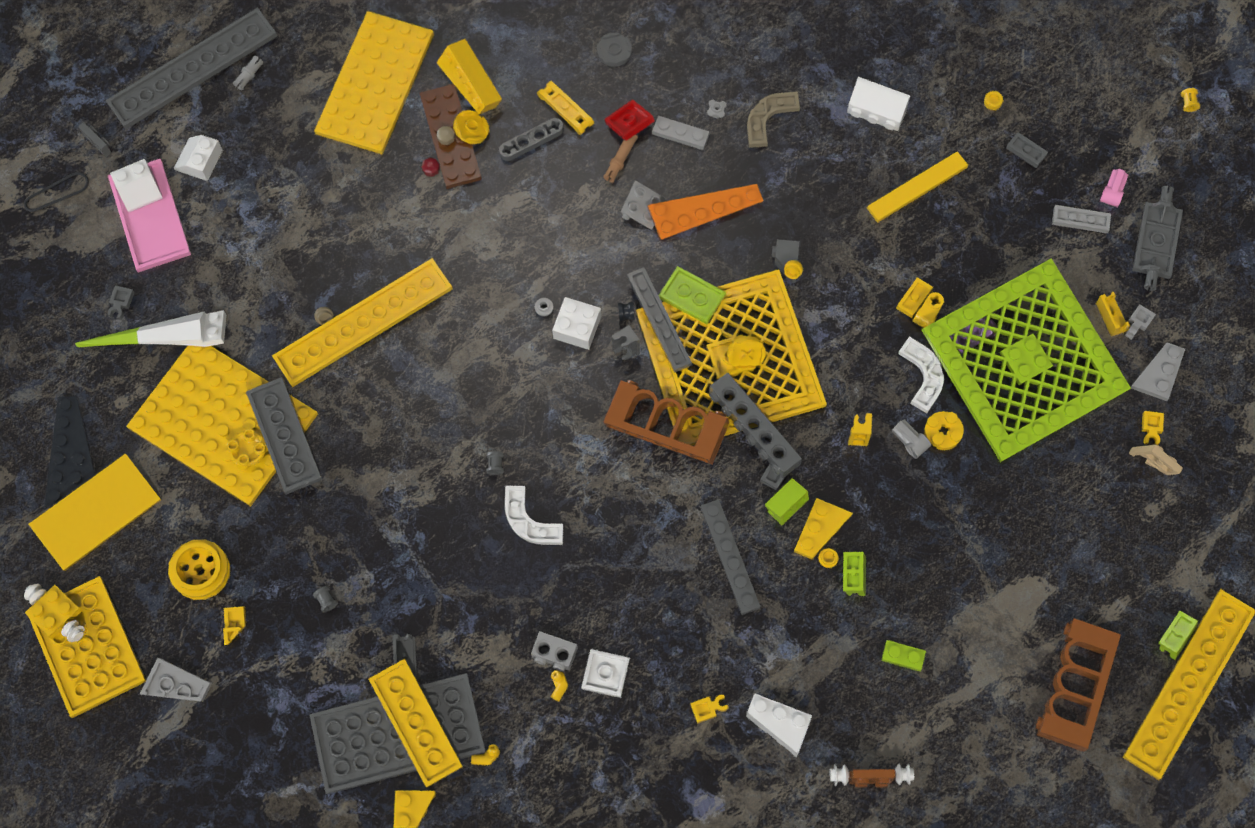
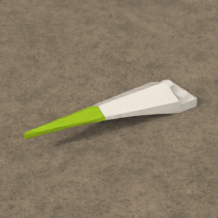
[75,310,227,347]

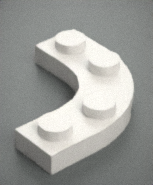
[898,337,944,413]
[505,486,563,545]

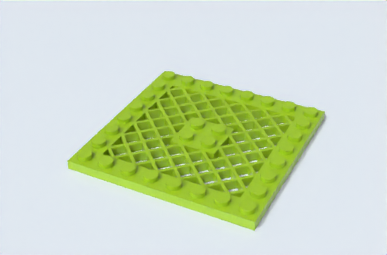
[922,258,1131,462]

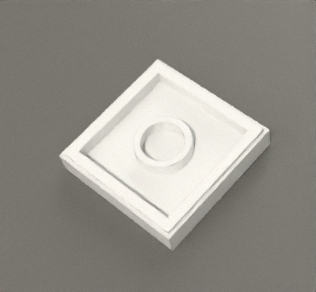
[581,649,630,698]

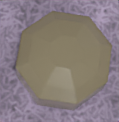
[437,126,455,145]

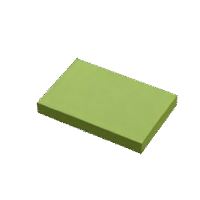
[658,266,726,325]

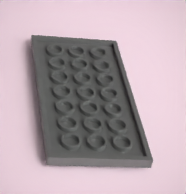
[309,673,486,794]

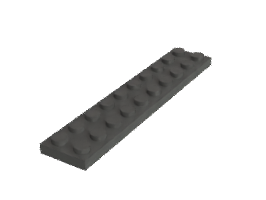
[105,8,277,130]

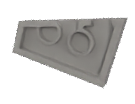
[1131,343,1185,401]
[140,658,212,702]

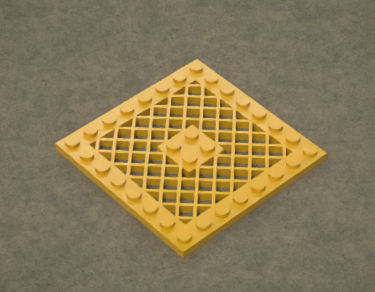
[636,269,827,445]

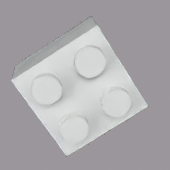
[552,297,601,350]

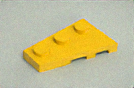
[794,498,853,559]

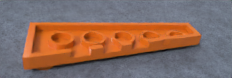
[647,184,763,240]

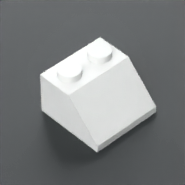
[174,135,223,181]
[110,159,163,212]

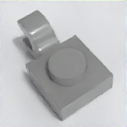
[1125,304,1156,340]

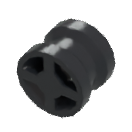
[618,302,635,321]

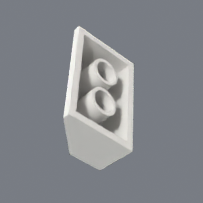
[847,77,910,131]

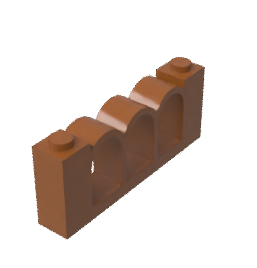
[604,380,730,465]
[1035,618,1121,752]

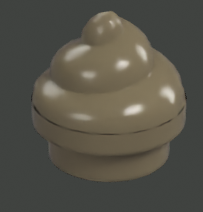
[314,306,333,325]

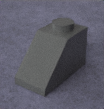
[772,239,799,283]

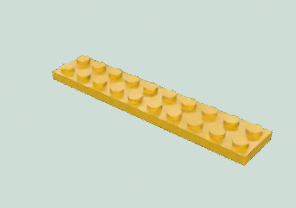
[272,258,453,388]
[1123,589,1255,780]

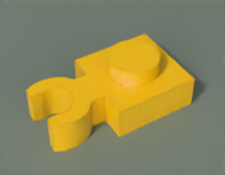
[1142,411,1164,445]
[690,695,728,724]

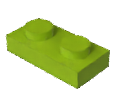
[881,640,926,671]

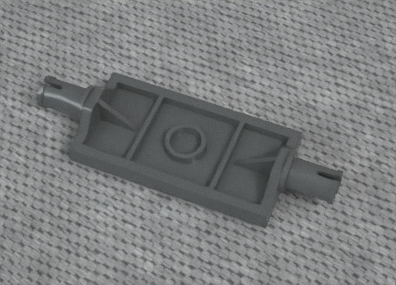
[1132,186,1183,291]

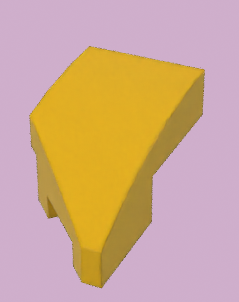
[223,606,246,645]

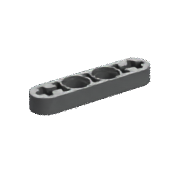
[499,118,564,161]

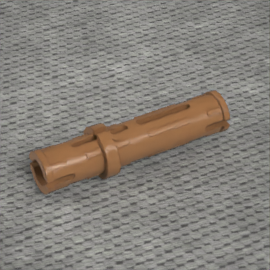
[603,135,638,182]

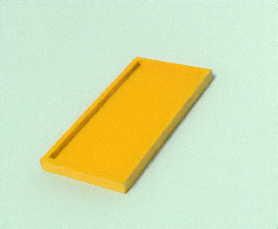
[28,454,161,571]

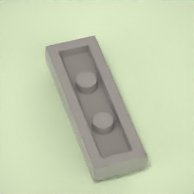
[652,116,710,150]
[1052,205,1111,233]

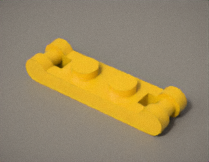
[537,81,594,135]

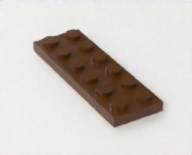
[420,84,482,189]

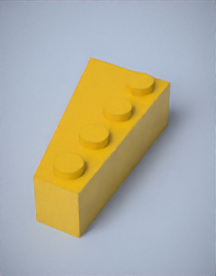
[437,39,502,114]

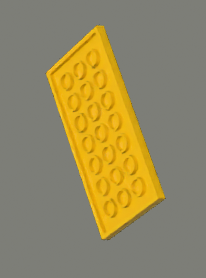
[314,11,434,154]

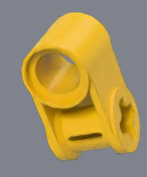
[912,292,944,328]

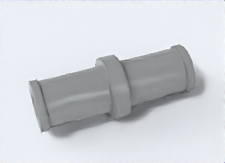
[233,56,263,90]

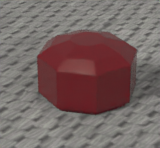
[421,158,440,177]

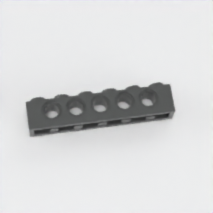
[709,373,802,478]

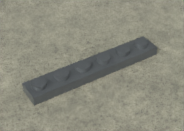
[627,267,692,373]
[700,499,760,615]

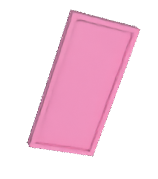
[108,159,191,272]

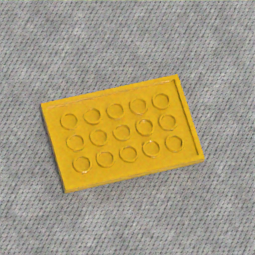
[29,576,146,718]

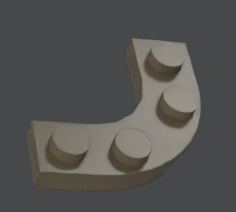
[747,92,800,148]

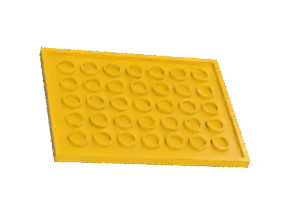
[126,345,318,507]

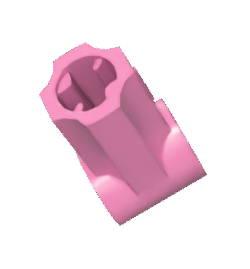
[1100,169,1128,208]

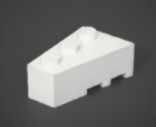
[746,693,812,758]

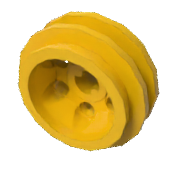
[168,539,230,600]

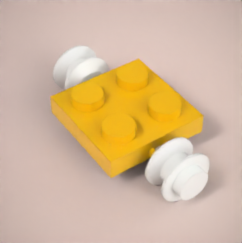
[24,584,84,642]

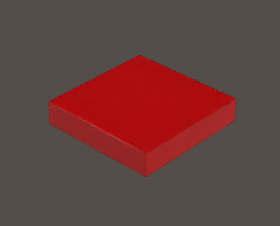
[604,100,655,141]

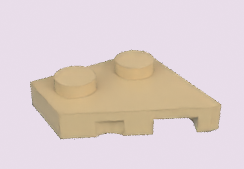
[1129,445,1183,475]

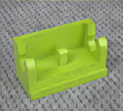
[765,478,809,525]
[843,552,866,596]
[1159,611,1198,660]

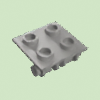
[621,180,666,230]

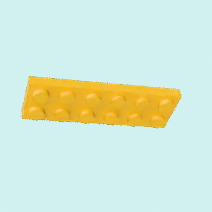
[369,659,463,787]

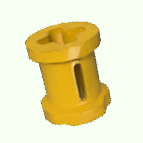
[1181,88,1200,112]

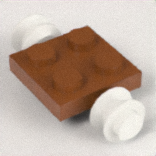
[830,764,914,788]

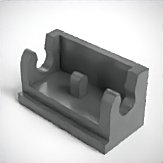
[612,325,640,360]
[392,634,417,677]

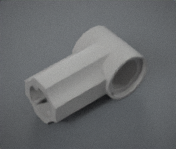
[892,419,931,459]

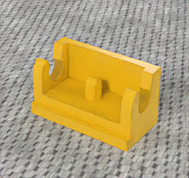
[1096,292,1130,336]
[848,413,872,446]

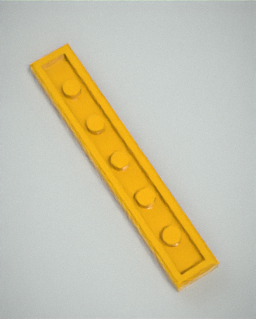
[867,152,968,223]

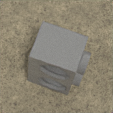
[531,631,578,672]

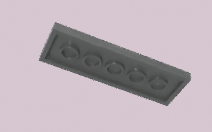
[246,377,322,494]

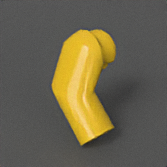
[551,670,568,702]
[471,744,500,765]

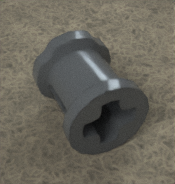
[486,451,504,475]
[313,586,338,612]

